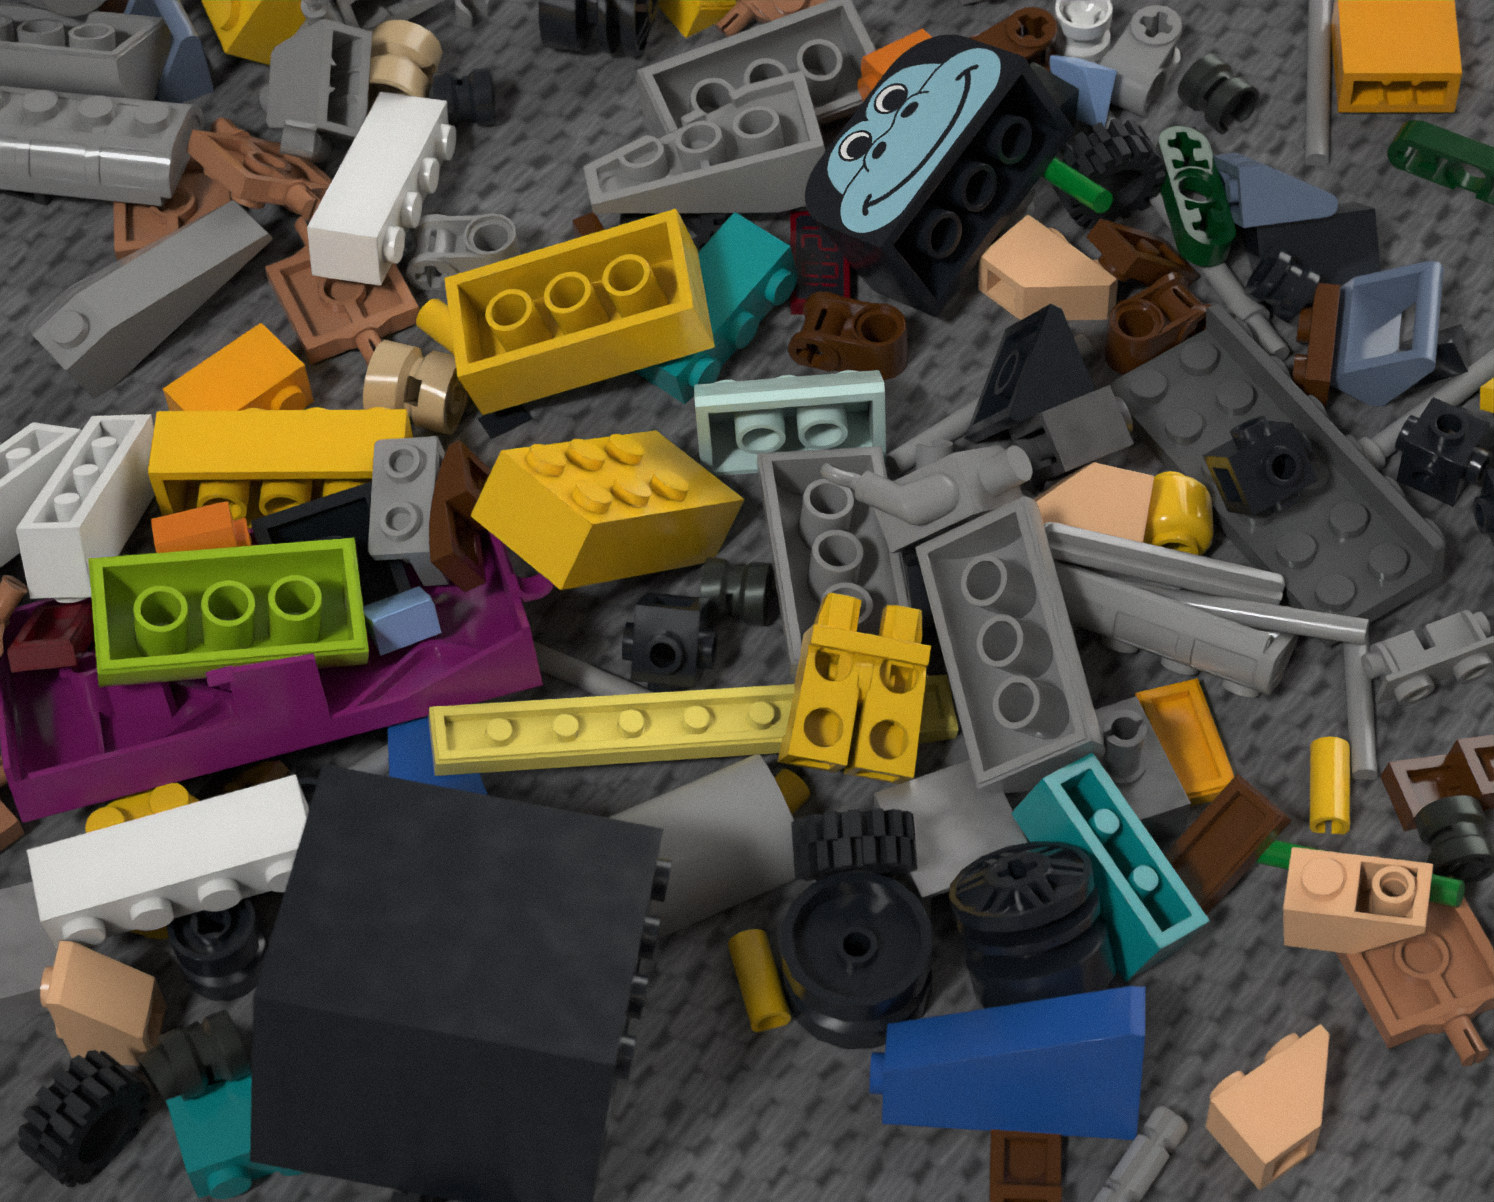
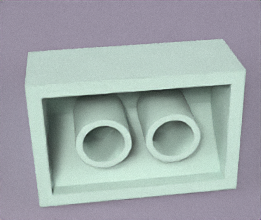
[694,370,886,476]

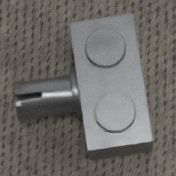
[1008,385,1134,486]
[1095,696,1191,844]

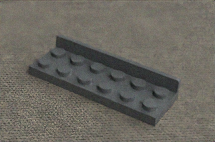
[1105,302,1446,648]

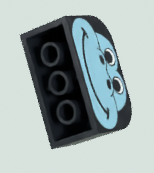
[805,34,1075,317]

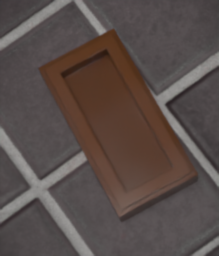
[1164,773,1292,916]

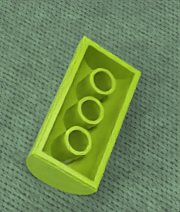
[88,538,369,688]

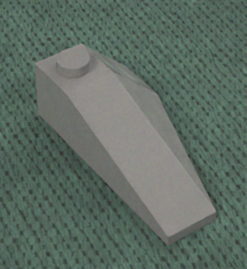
[583,70,825,214]
[26,200,273,399]

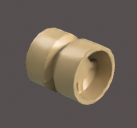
[366,20,443,117]
[363,340,469,435]

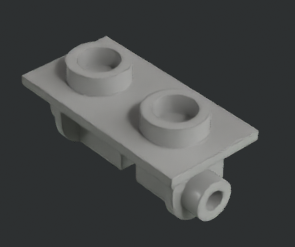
[1361,610,1494,705]

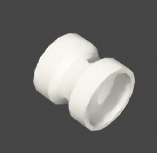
[1053,0,1112,63]

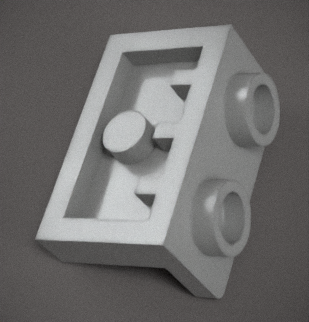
[368,436,449,586]

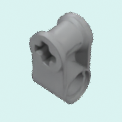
[1099,5,1182,118]
[407,213,522,290]

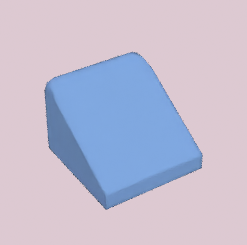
[1049,55,1117,127]
[363,586,442,656]

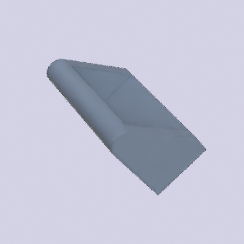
[124,0,214,104]
[1213,152,1338,228]
[1330,261,1444,407]

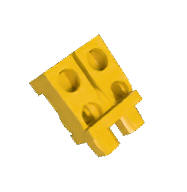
[778,593,931,784]

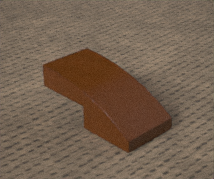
[429,440,491,593]
[1380,735,1494,832]
[989,1129,1062,1202]

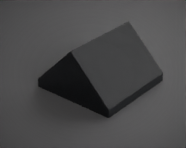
[1239,202,1381,312]
[964,303,1096,443]
[250,481,411,607]

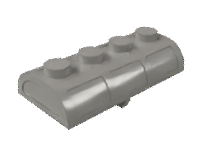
[0,86,205,206]
[1053,559,1300,697]

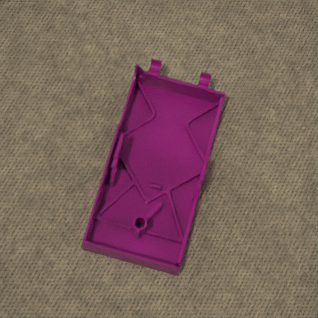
[0,528,554,823]

